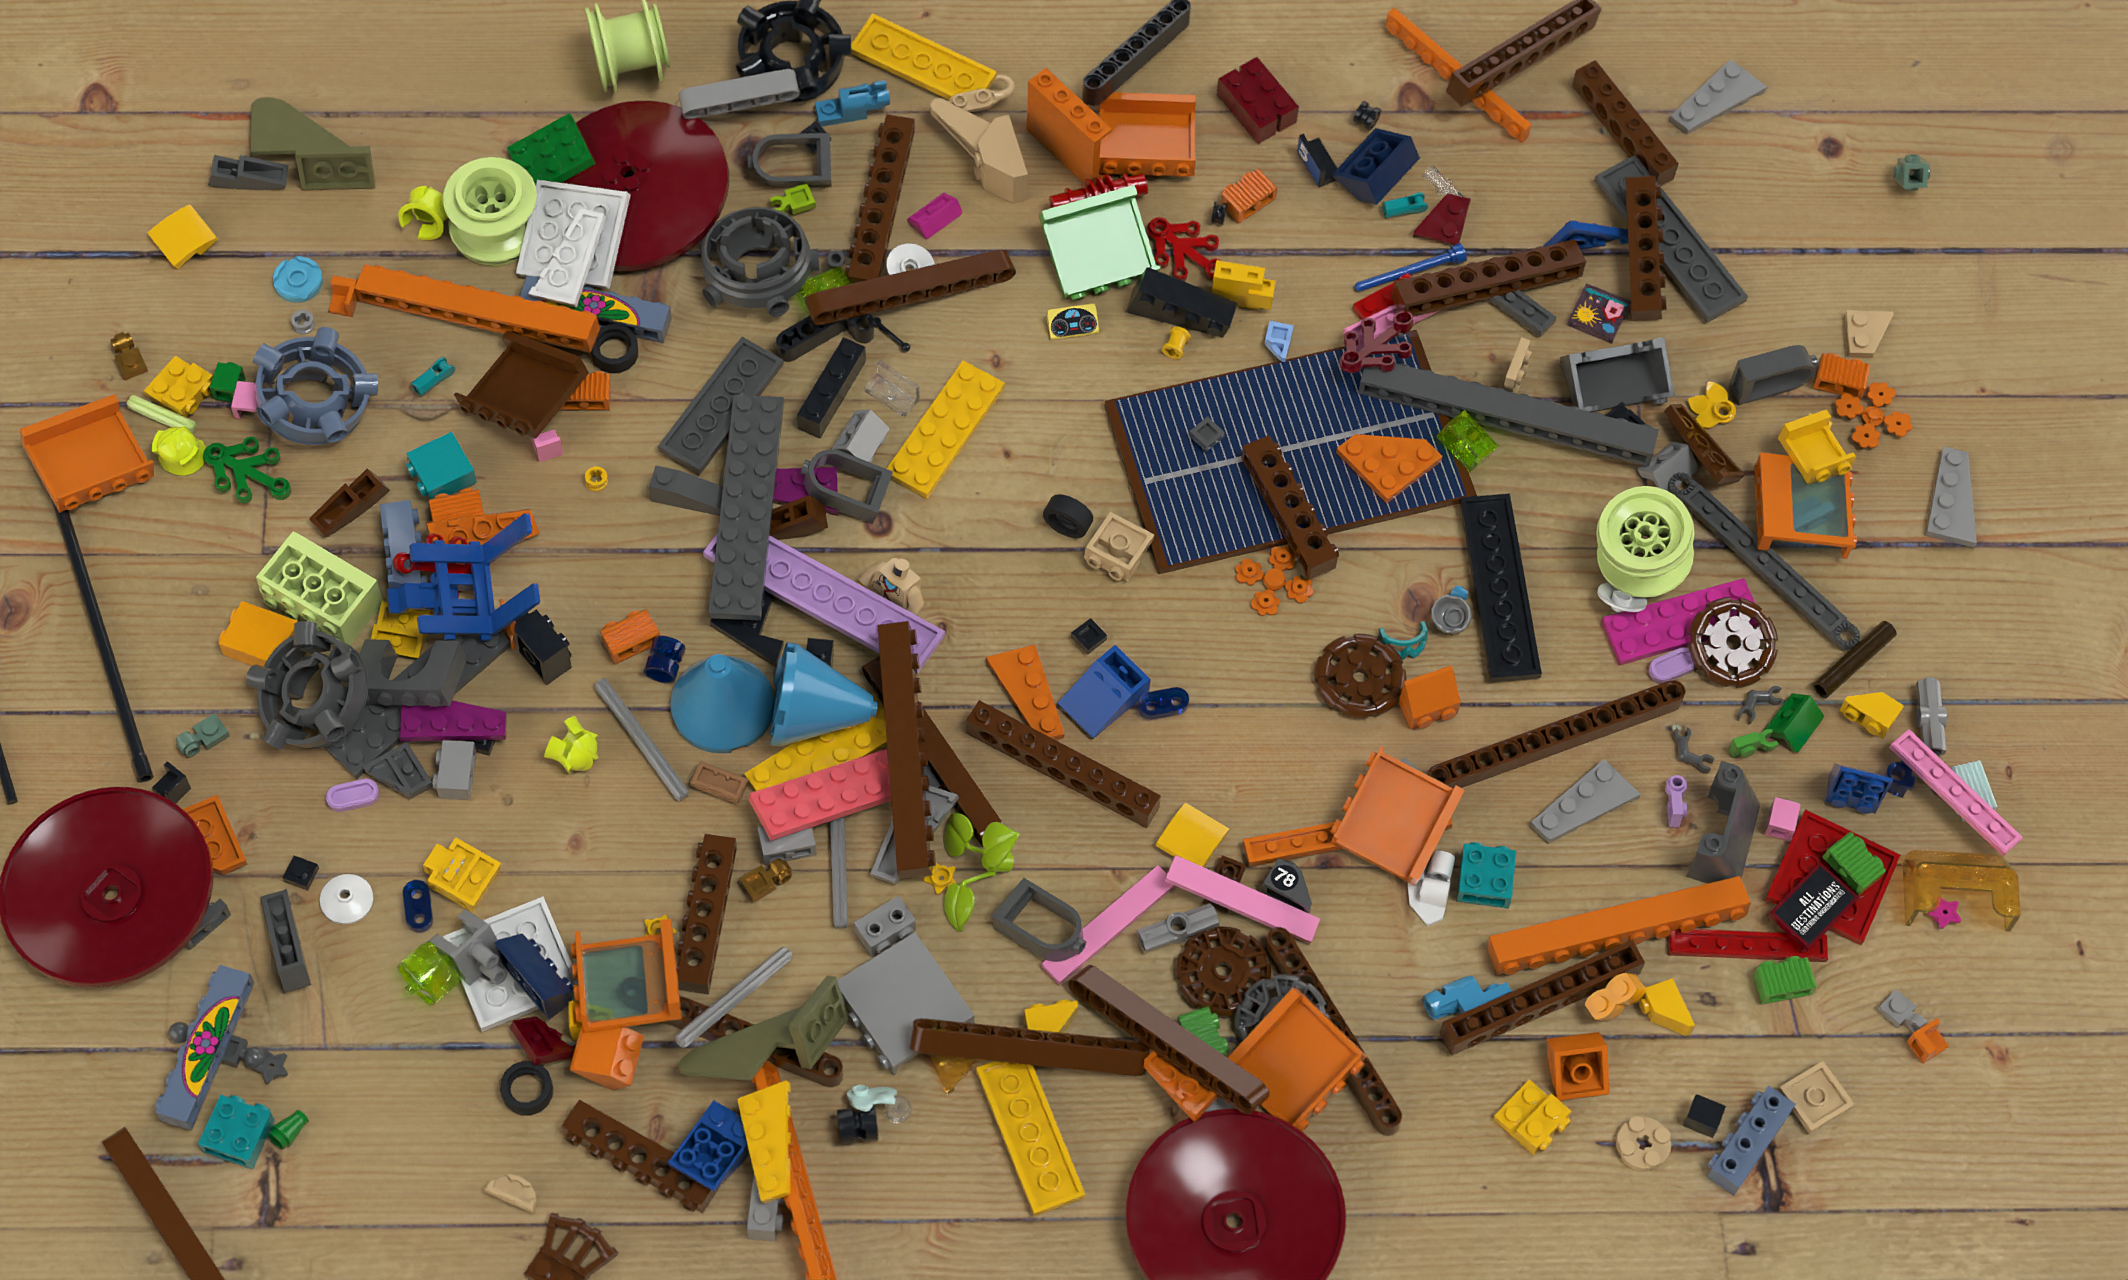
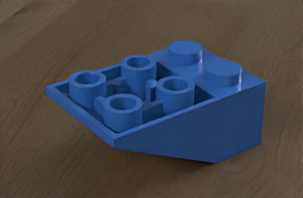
[1058,645,1151,739]
[1825,764,1893,814]
[668,1100,750,1192]

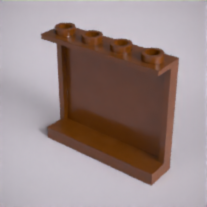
[454,330,589,439]

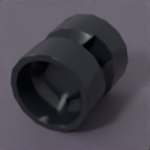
[837,1106,879,1145]

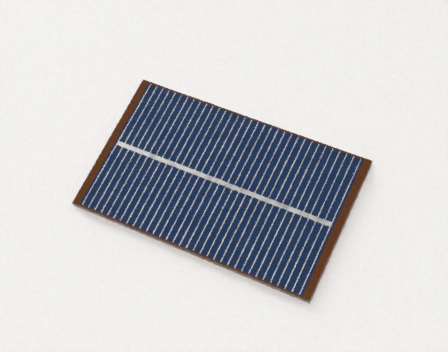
[1105,330,1477,574]

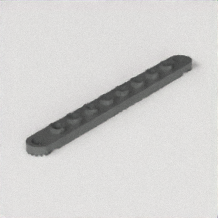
[1669,472,1861,650]

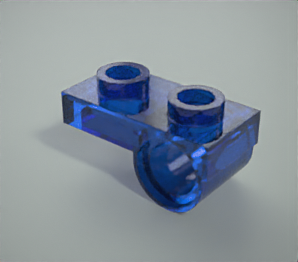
[1884,760,1916,798]

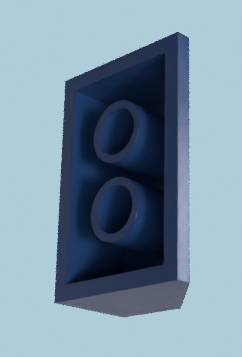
[1332,128,1420,205]
[494,933,574,1020]

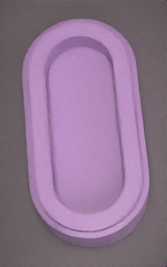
[1648,647,1696,684]
[326,779,380,812]

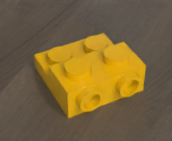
[144,355,213,418]
[1493,1079,1572,1155]

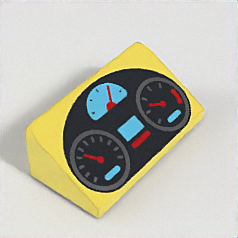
[1047,304,1099,340]

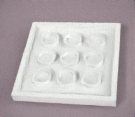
[516,180,630,289]
[443,897,578,1032]

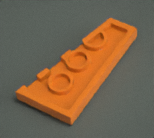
[425,509,540,564]
[986,644,1065,740]

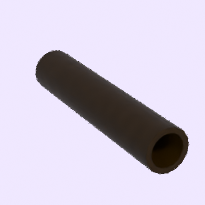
[1813,621,1897,698]

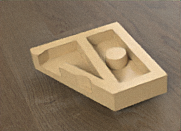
[1845,310,1894,358]

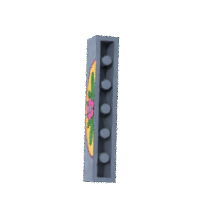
[520,275,672,344]
[155,964,254,1131]

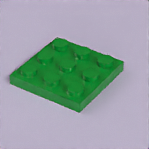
[507,113,596,185]

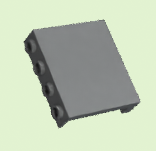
[837,932,974,1076]

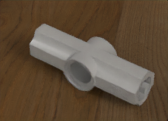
[1916,677,1947,756]
[1137,903,1219,953]

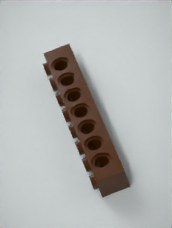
[1446,0,1602,107]
[844,114,915,285]
[1391,240,1586,317]
[966,700,1161,828]
[1440,940,1645,1056]

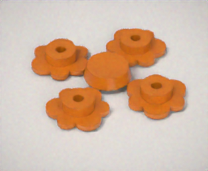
[1835,382,1913,449]
[1235,546,1313,616]

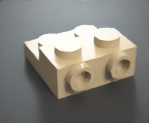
[1084,512,1154,581]

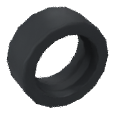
[591,324,638,373]
[1043,494,1093,538]
[500,1061,553,1116]

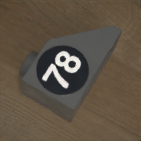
[1261,858,1312,914]

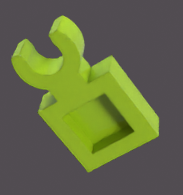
[770,183,816,215]

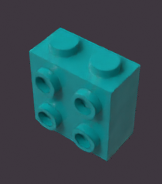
[405,432,477,499]
[1456,842,1516,909]
[198,1095,275,1170]

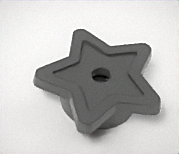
[253,1050,288,1084]

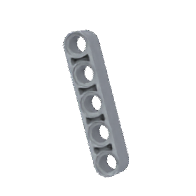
[678,69,800,119]

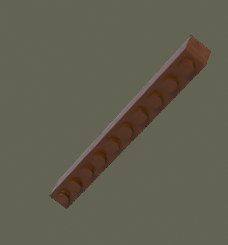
[878,621,936,879]

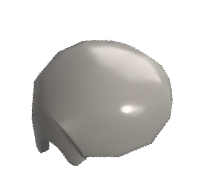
[1431,594,1472,634]

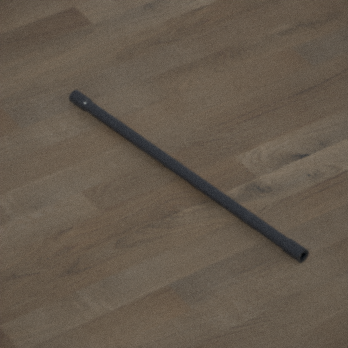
[48,493,154,782]

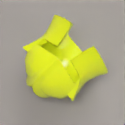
[398,186,448,240]
[152,426,206,476]
[544,716,598,774]

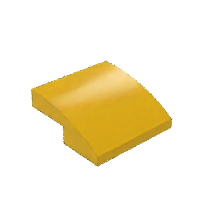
[148,204,218,269]
[371,601,433,659]
[1155,803,1229,867]

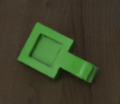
[1728,729,1778,758]

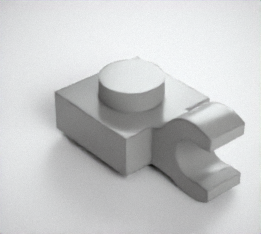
[1877,989,1927,1033]

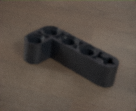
[776,314,874,362]

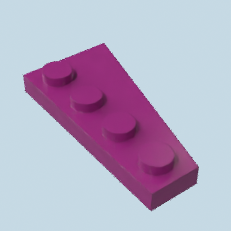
[774,467,838,516]
[400,700,507,742]

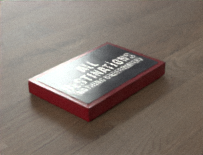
[1768,862,1860,952]

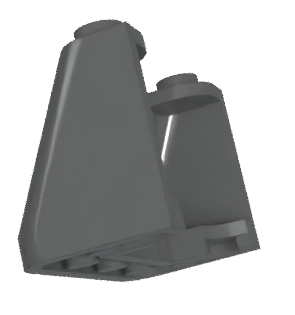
[1560,337,1675,412]
[1686,761,1760,884]

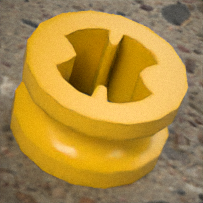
[585,466,608,492]

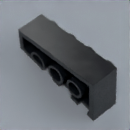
[1126,267,1238,338]

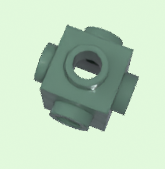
[1893,154,1930,190]

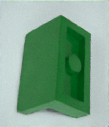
[1765,693,1824,753]

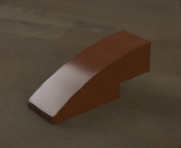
[309,468,390,537]

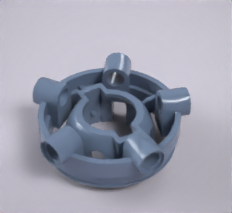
[253,327,378,445]

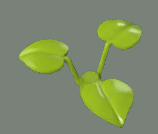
[944,813,1020,932]

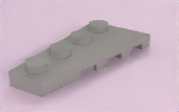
[1669,59,1767,135]
[1530,759,1641,844]

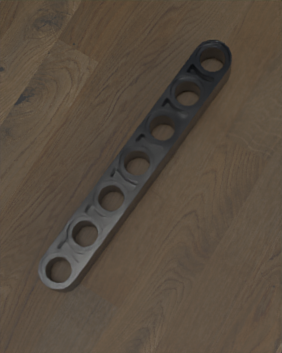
[1082,0,1191,106]

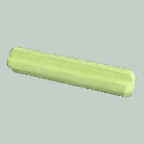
[126,395,197,434]

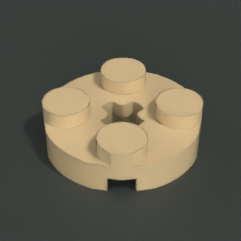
[1616,1116,1671,1172]

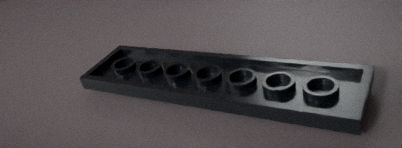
[1459,493,1542,682]

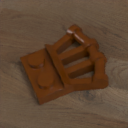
[524,1212,618,1280]

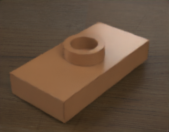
[690,761,749,804]

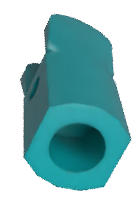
[1382,192,1429,218]
[411,357,456,397]

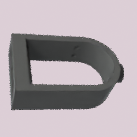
[748,133,831,188]
[1729,345,1819,406]
[800,449,893,524]
[992,878,1086,962]

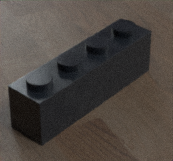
[797,337,866,439]

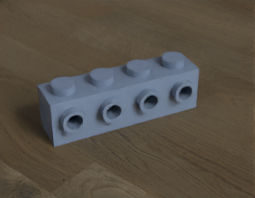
[1707,1086,1796,1195]

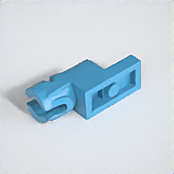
[815,80,890,127]
[1422,976,1512,1020]

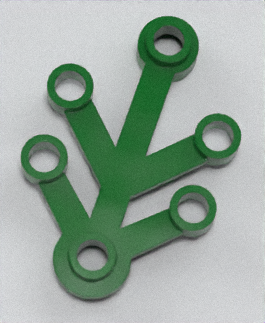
[203,436,291,504]

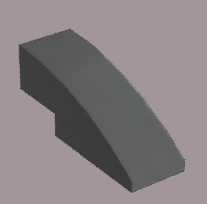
[208,155,289,190]

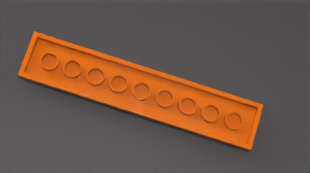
[752,1060,837,1280]

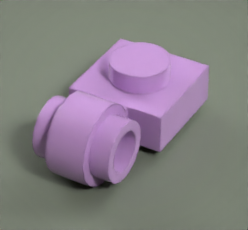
[1665,775,1687,827]

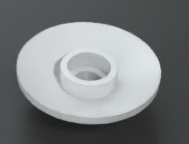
[886,244,935,275]
[1597,583,1647,613]
[320,874,373,925]

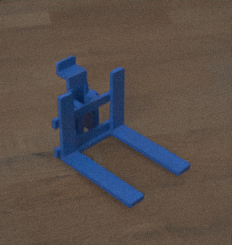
[387,513,540,641]

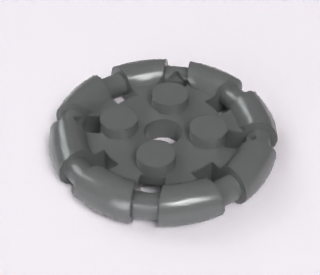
[1235,974,1330,1044]

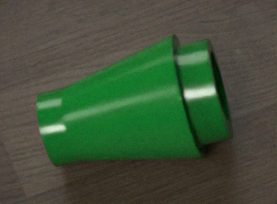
[268,1110,309,1150]

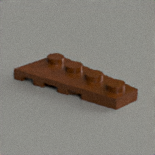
[1664,404,1745,484]

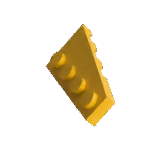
[737,1080,790,1203]

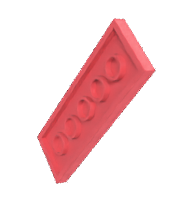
[749,749,891,841]

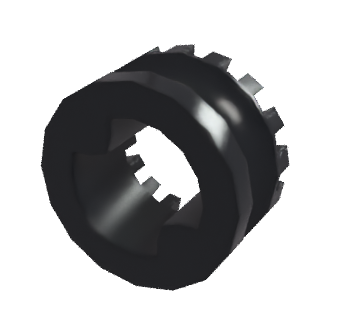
[1211,202,1226,225]

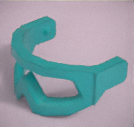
[1379,621,1428,660]

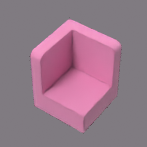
[231,381,263,419]
[531,429,563,462]
[1764,797,1800,842]

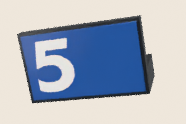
[1297,133,1337,188]

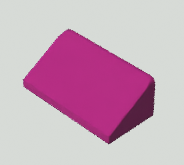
[907,193,963,239]

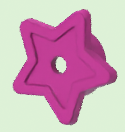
[1927,896,1961,929]

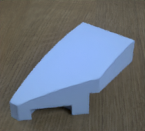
[1265,321,1294,362]

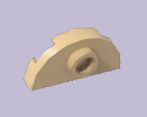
[484,1174,537,1214]

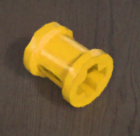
[1162,327,1191,359]

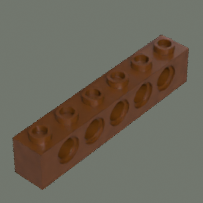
[1572,60,1679,186]
[1626,176,1667,321]
[1241,435,1339,579]
[677,834,737,995]
[561,1100,719,1214]

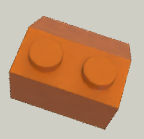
[1399,665,1461,730]
[569,1020,644,1090]
[1547,1032,1609,1101]

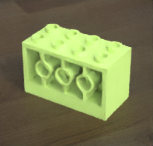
[256,531,383,646]

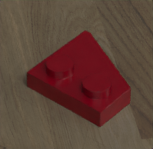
[1413,193,1471,246]
[510,1016,576,1065]

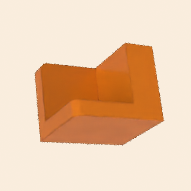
[329,275,358,317]
[1907,1018,1948,1064]

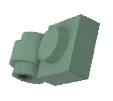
[176,713,230,757]

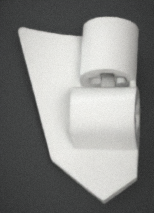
[1407,851,1455,926]

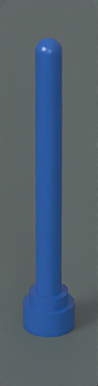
[1354,243,1467,292]

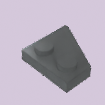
[362,742,433,799]

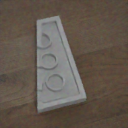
[1925,447,1977,548]
[870,786,959,885]

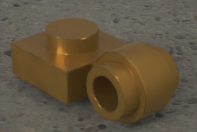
[110,332,148,380]
[739,858,793,903]

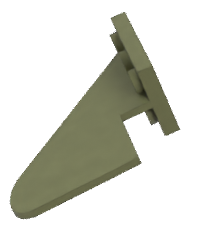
[251,97,376,190]
[678,976,848,1081]

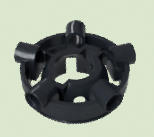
[735,0,851,102]

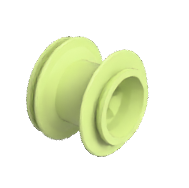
[585,0,670,93]
[443,157,537,266]
[1596,486,1695,598]

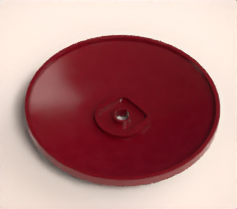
[562,100,729,271]
[0,787,214,988]
[1125,1108,1346,1280]

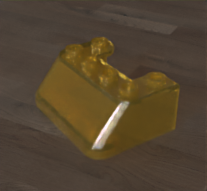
[1903,850,2021,932]

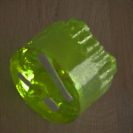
[397,941,461,1006]

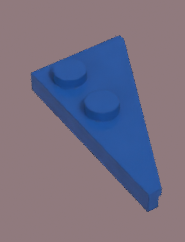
[1544,220,1629,249]

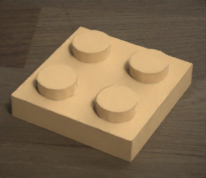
[1503,337,1532,394]
[1778,1061,1855,1134]

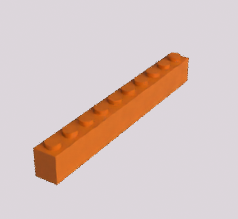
[354,264,600,353]
[1487,876,1751,976]

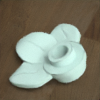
[847,1085,897,1111]

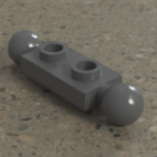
[168,1022,265,1068]

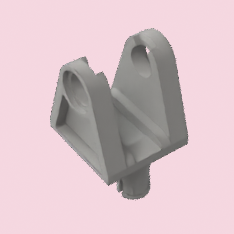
[429,909,508,986]

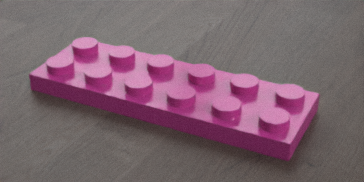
[1602,578,1759,665]

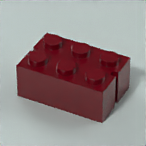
[1217,57,1299,144]

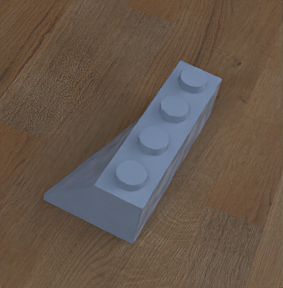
[380,500,428,588]

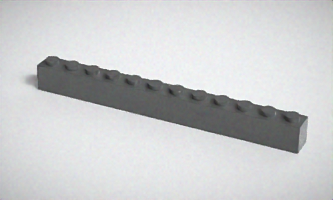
[1358,363,1659,467]

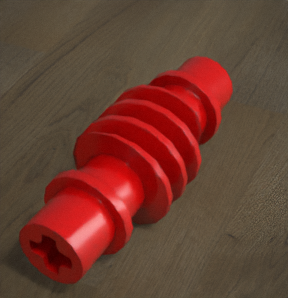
[1049,173,1148,208]

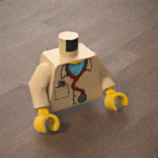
[858,558,924,616]

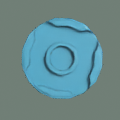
[273,256,323,303]

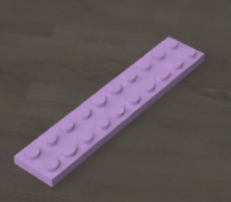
[703,533,945,675]

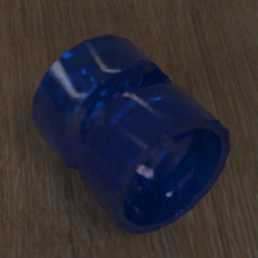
[643,636,686,683]

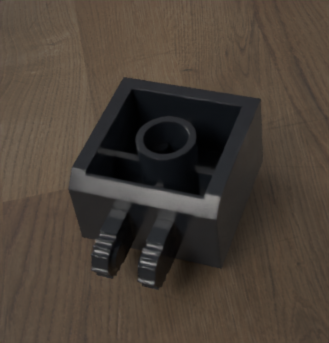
[514,609,572,685]

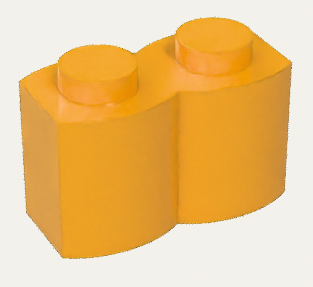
[1585,973,1646,1021]

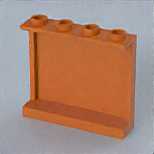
[1026,68,1112,183]
[1099,92,1196,177]
[20,394,154,513]
[1330,746,1465,886]
[1228,988,1367,1132]

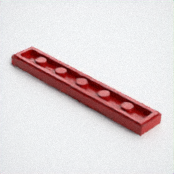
[1668,929,1828,962]

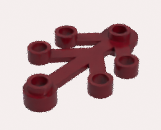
[1339,311,1413,373]

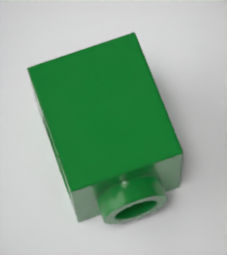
[210,362,246,403]

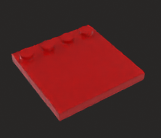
[1765,809,1901,945]

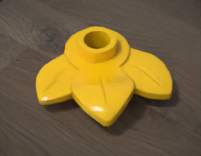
[1688,381,1736,428]

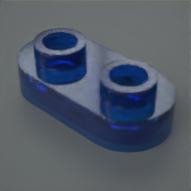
[1138,687,1189,720]
[403,880,434,933]

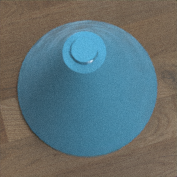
[769,642,878,747]
[670,654,774,753]

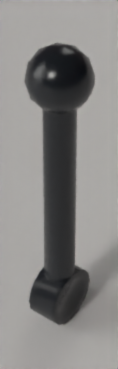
[873,317,911,352]

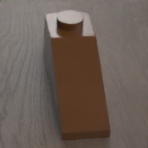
[770,495,828,540]

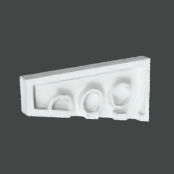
[528,208,606,308]

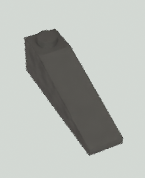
[649,466,723,516]
[261,889,311,993]

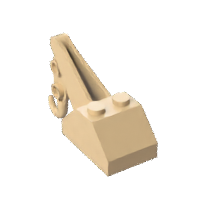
[931,75,1028,204]

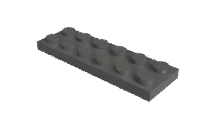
[658,337,784,474]

